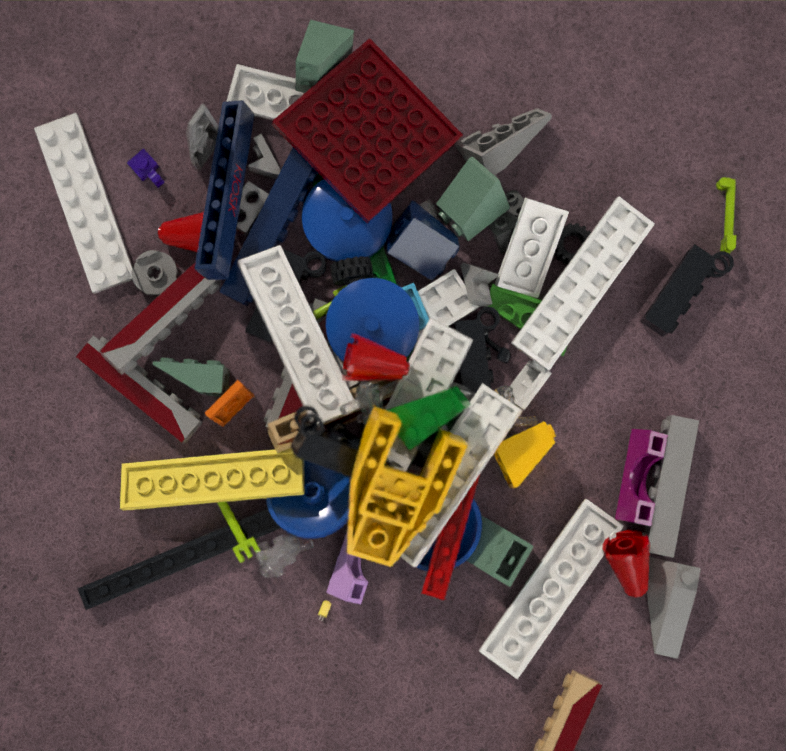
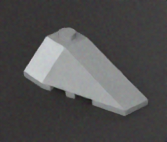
[186,104,218,171]
[455,108,552,176]
[647,557,701,659]

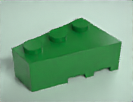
[386,386,471,451]

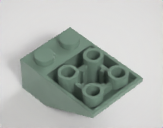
[153,358,230,397]
[466,515,534,587]

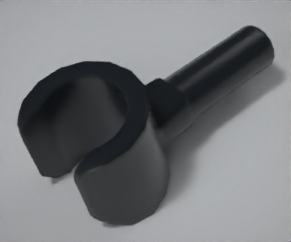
[485,338,511,364]

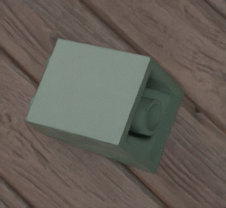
[295,20,354,93]
[436,156,510,241]

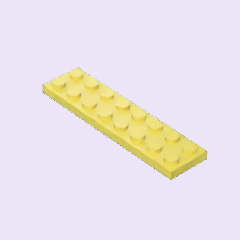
[120,448,305,511]

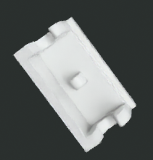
[502,360,552,411]

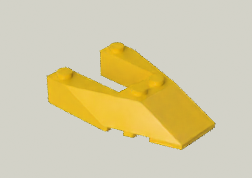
[346,407,468,567]

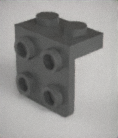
[488,190,524,254]

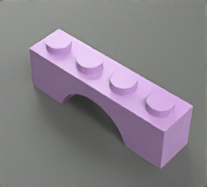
[326,530,368,604]

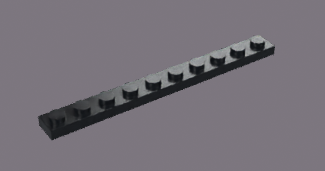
[77,509,281,610]

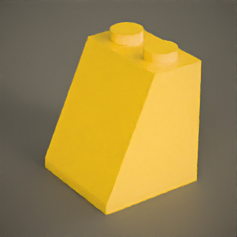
[494,421,556,488]

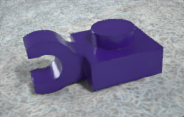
[127,148,165,188]

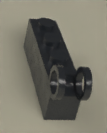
[640,244,734,337]
[245,249,326,345]
[454,307,500,394]
[290,405,391,477]

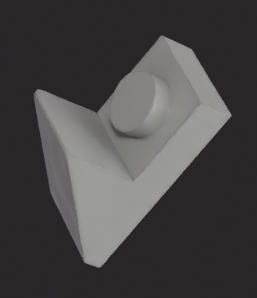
[248,134,281,179]
[461,263,499,307]

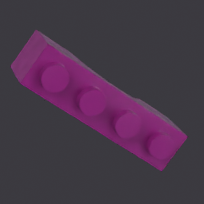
[615,429,668,526]

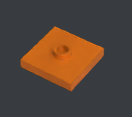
[205,380,255,427]

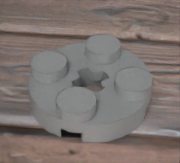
[131,250,178,296]

